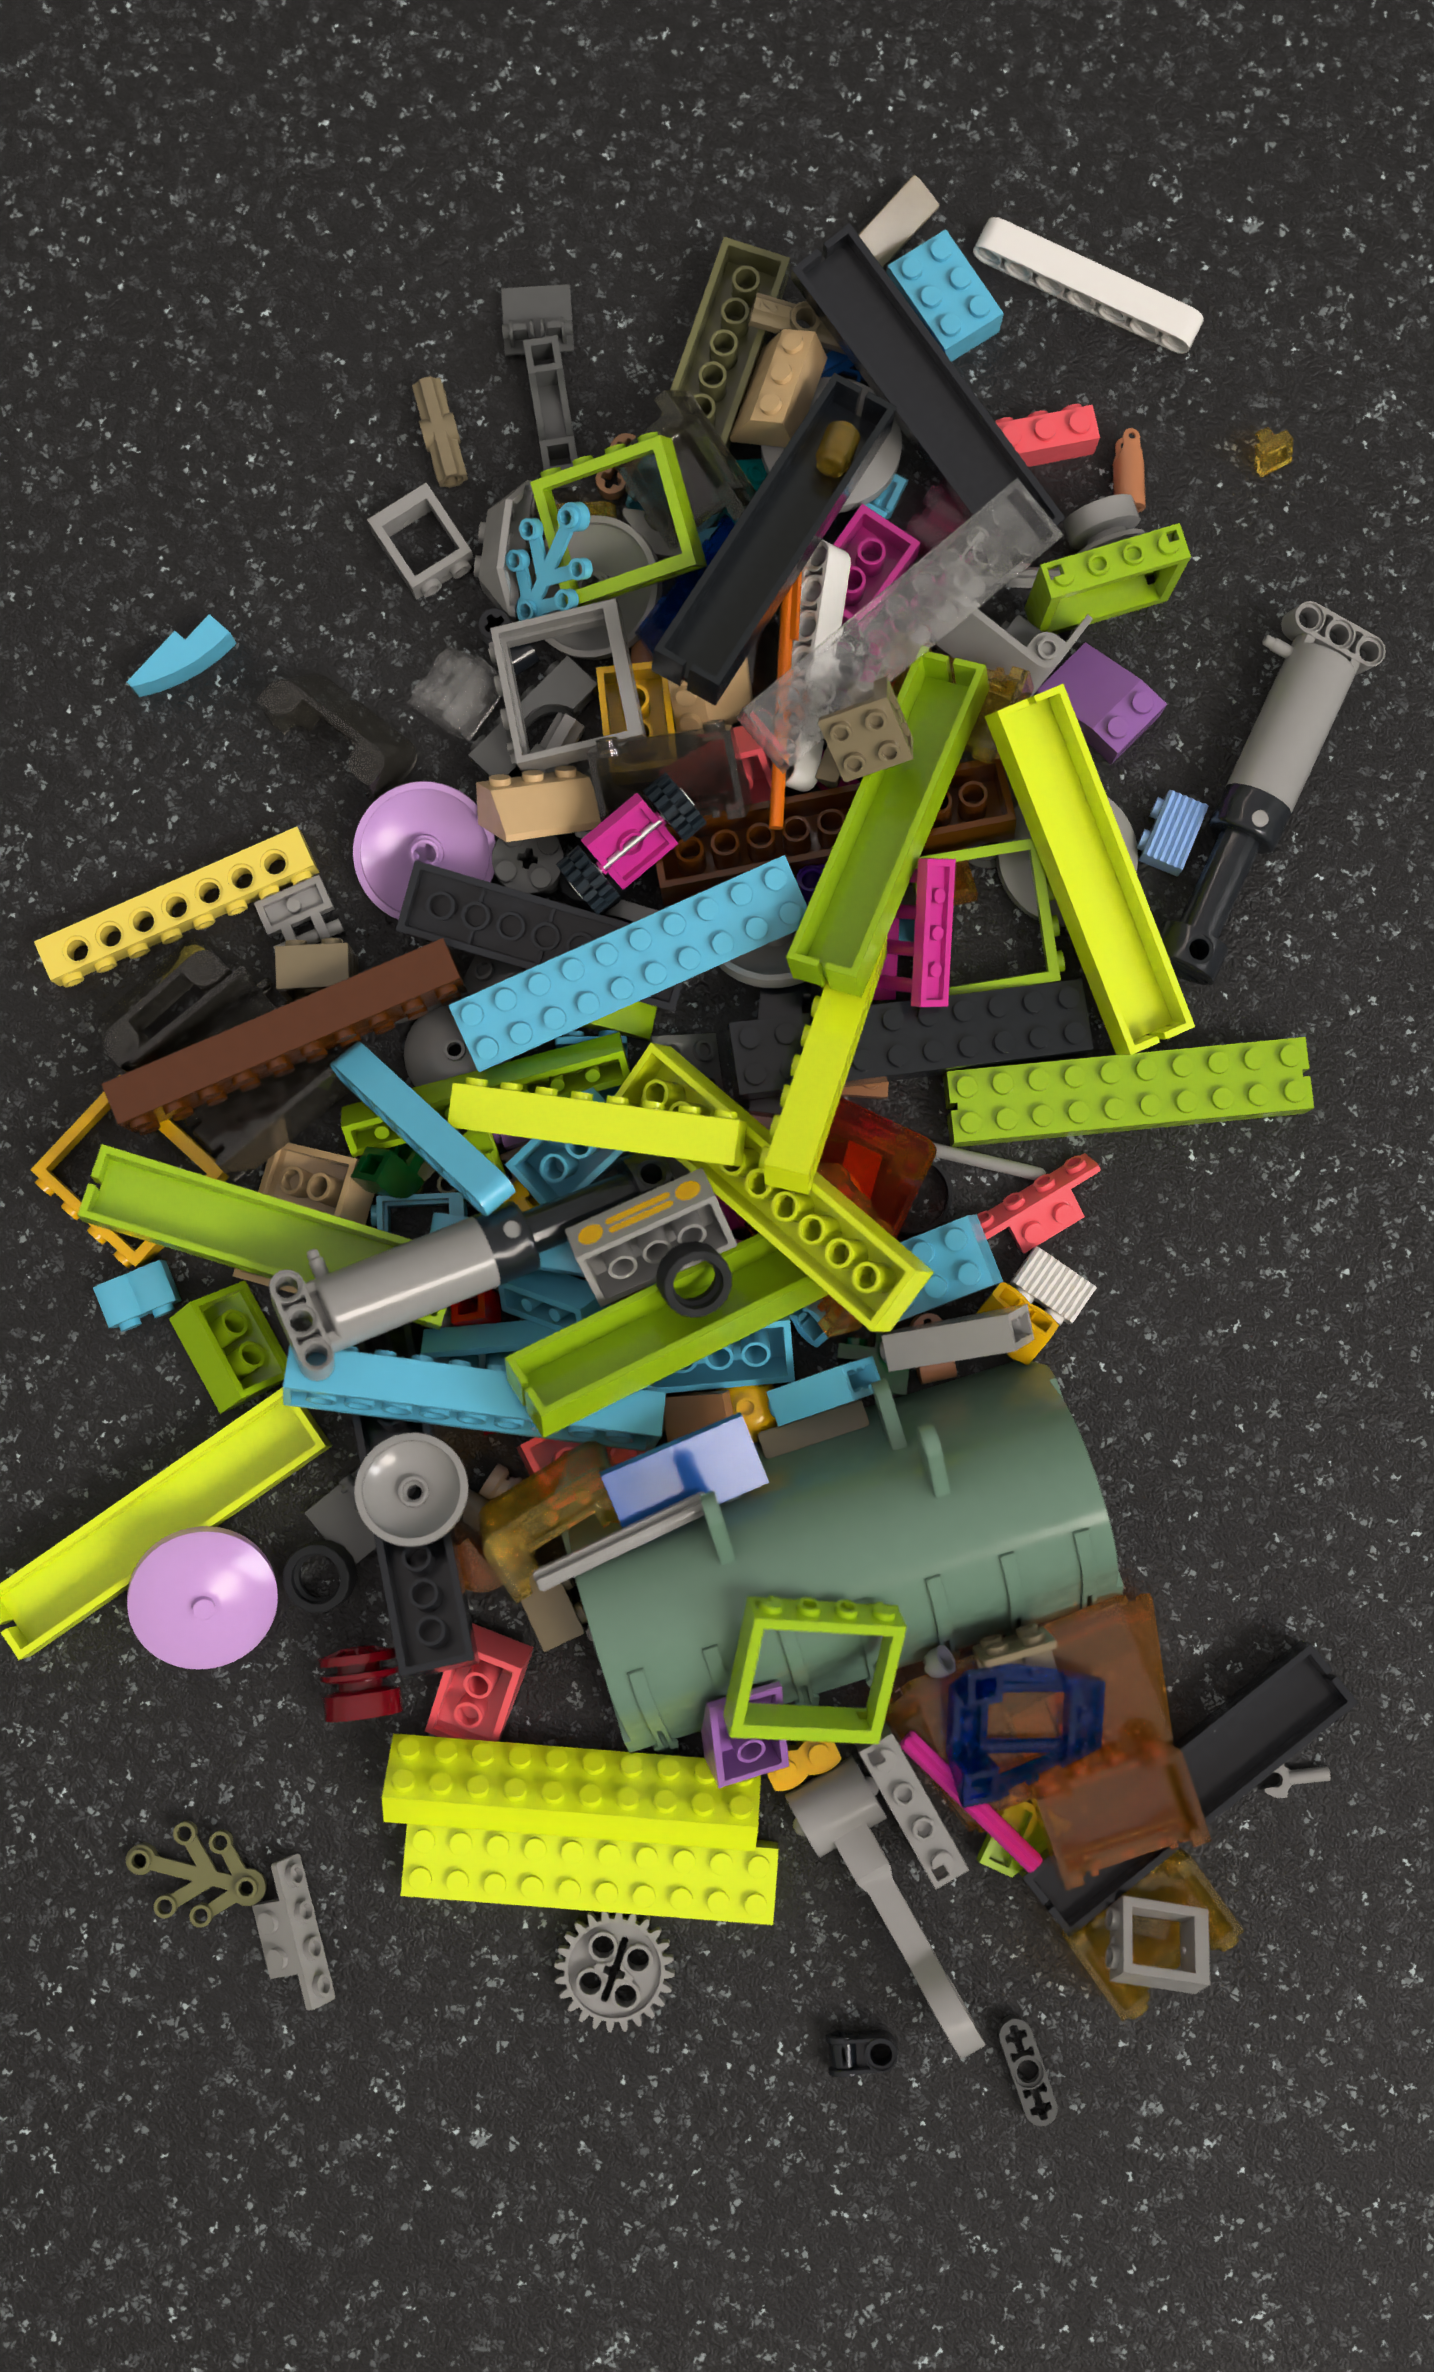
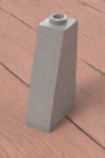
[880,1304,1035,1372]

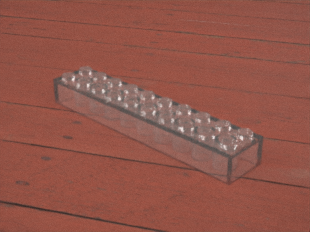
[736,478,1063,774]

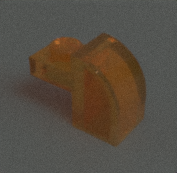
[457,1536,526,1592]

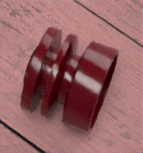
[318,1645,403,1722]

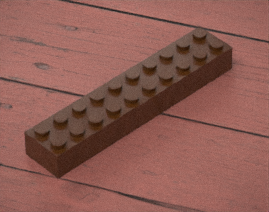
[655,756,1017,907]
[101,938,467,1135]

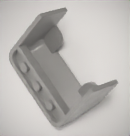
[915,530,1093,705]

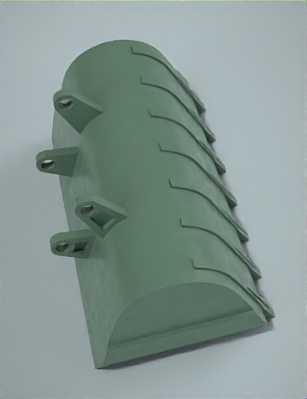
[559,1361,1124,1755]

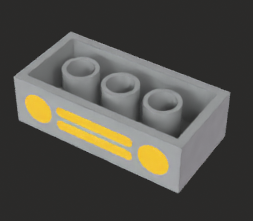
[565,1168,738,1307]

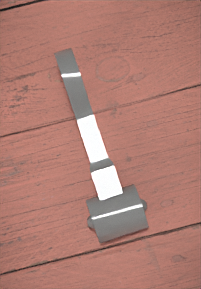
[785,1756,986,2060]

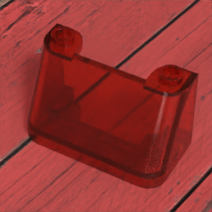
[817,1097,937,1239]

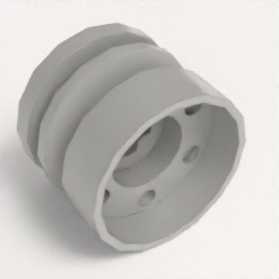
[1063,494,1145,553]

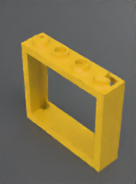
[30,1075,231,1268]

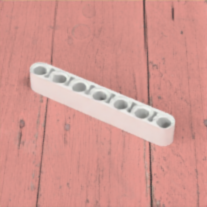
[973,217,1204,354]
[771,540,851,792]

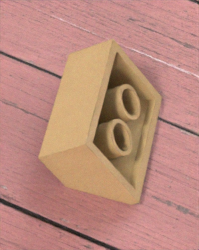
[729,329,827,447]
[668,657,754,735]
[476,766,605,842]

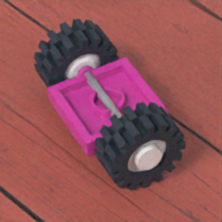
[556,772,707,914]

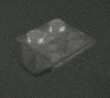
[407,647,502,741]

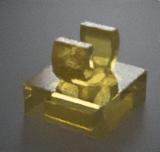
[1254,427,1294,477]

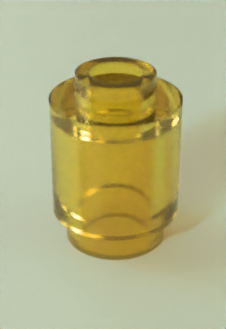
[816,421,860,477]

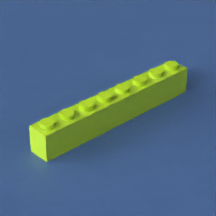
[341,1032,630,1158]

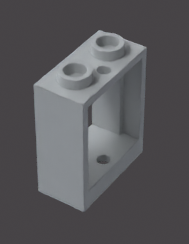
[367,483,475,600]
[1105,1896,1210,1994]

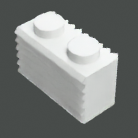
[1009,1246,1097,1326]

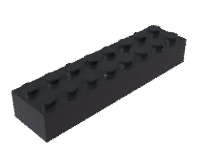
[395,860,683,1012]

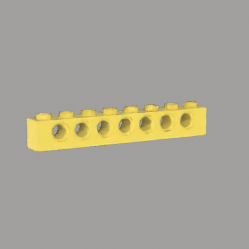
[34,827,320,987]

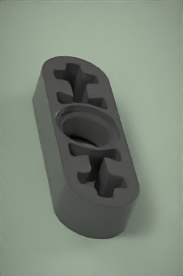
[997,2015,1058,2126]

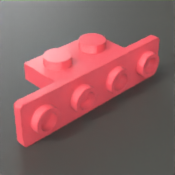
[977,1153,1101,1254]

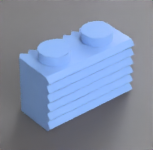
[1136,790,1209,876]

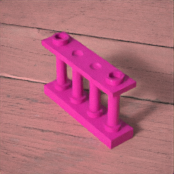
[872,858,956,1007]

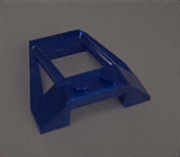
[946,1664,1106,1808]

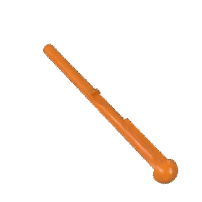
[769,571,802,830]

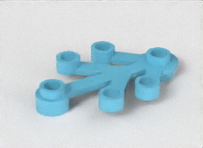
[506,502,593,621]

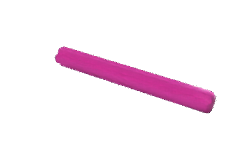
[900,1731,1043,1873]

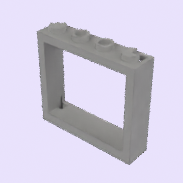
[488,598,648,772]
[855,1721,969,1889]

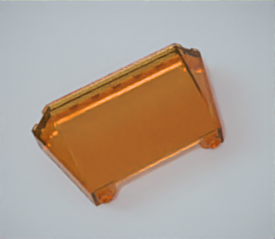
[885,1593,1173,1833]

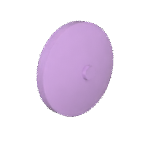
[353,781,496,919]
[127,1526,278,1669]

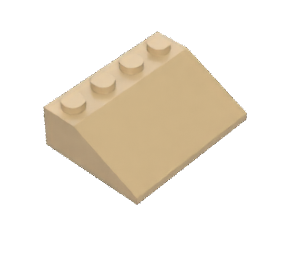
[233,1139,375,1294]

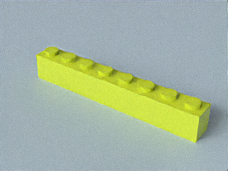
[759,935,888,1195]
[448,1077,748,1167]

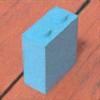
[767,1356,881,1427]

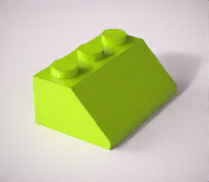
[169,1280,287,1414]

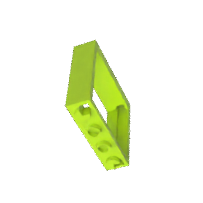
[530,432,707,607]
[1024,523,1191,634]
[912,838,1065,995]
[723,1595,907,1744]

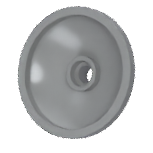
[404,1005,511,1087]
[354,1433,469,1547]

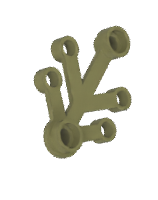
[126,1820,267,1928]

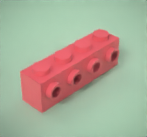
[995,404,1100,467]

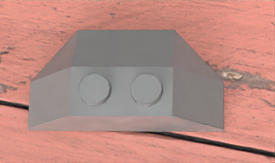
[474,480,536,623]

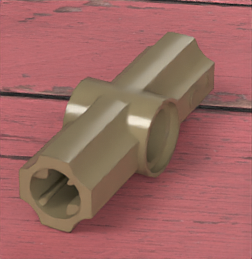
[748,293,845,354]
[412,376,468,488]

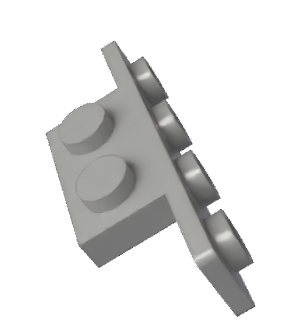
[252,1854,335,2011]

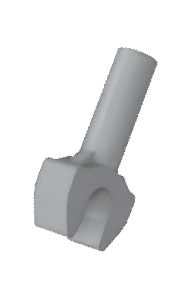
[1261,1764,1331,1798]

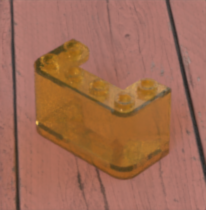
[478,1441,620,1604]
[1061,1848,1244,2021]

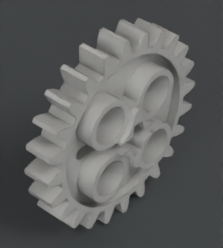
[554,1911,675,2032]

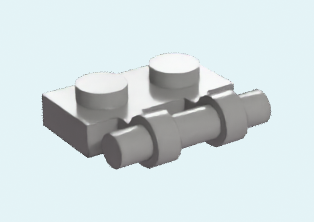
[254,875,344,950]

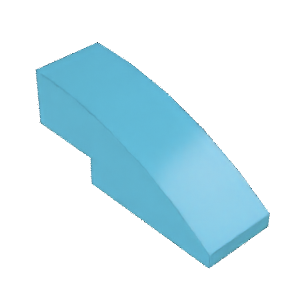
[127,614,237,697]

